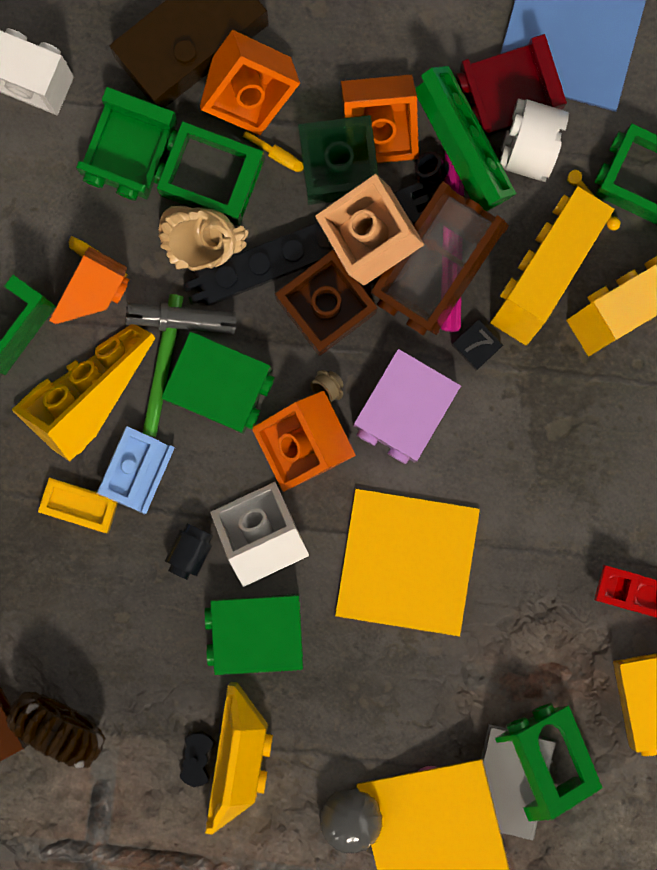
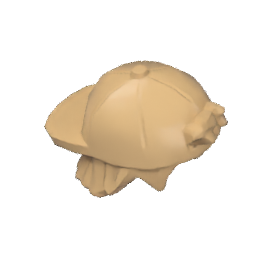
[159,206,249,271]

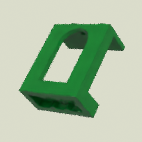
[495,703,603,821]

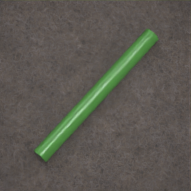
[142,294,184,437]

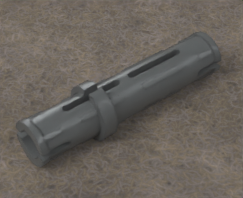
[125,302,236,335]

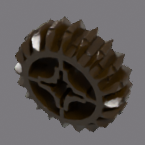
[6,692,106,768]

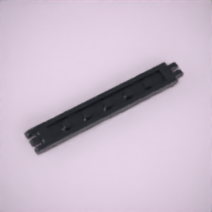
[183,181,432,306]

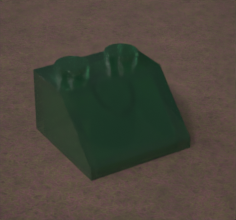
[298,115,379,205]

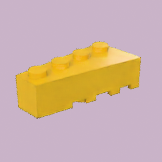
[490,186,615,346]
[566,256,657,357]

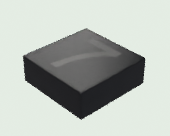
[452,319,503,371]

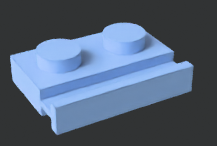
[96,426,175,514]

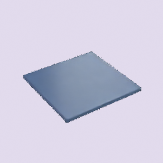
[501,0,646,112]

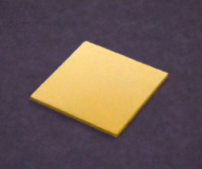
[335,489,480,636]
[357,759,510,870]

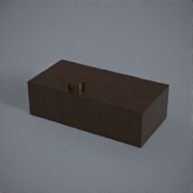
[109,0,269,108]

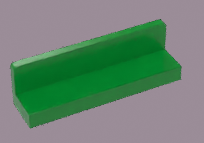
[415,66,516,212]

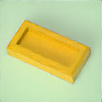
[38,478,118,534]

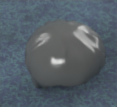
[320,788,382,854]

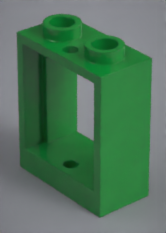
[154,121,265,225]
[594,123,657,225]

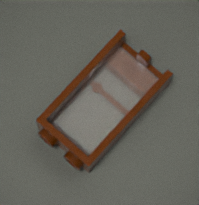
[371,181,509,336]

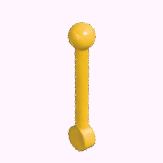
[567,170,621,231]

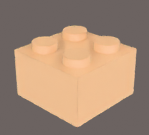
[315,174,425,286]

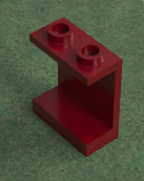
[456,34,567,135]

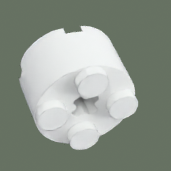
[499,98,569,182]

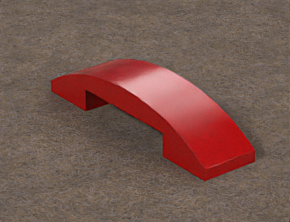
[594,565,657,618]

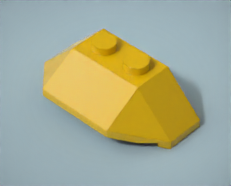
[205,682,273,834]

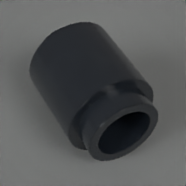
[165,523,213,580]

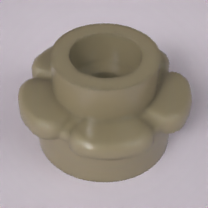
[310,370,344,403]

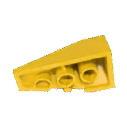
[12,324,155,461]

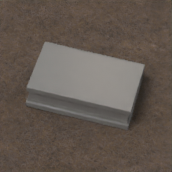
[481,724,556,840]

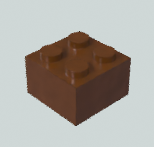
[275,250,378,357]

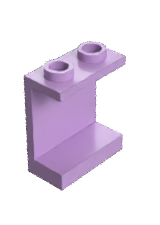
[353,349,461,464]

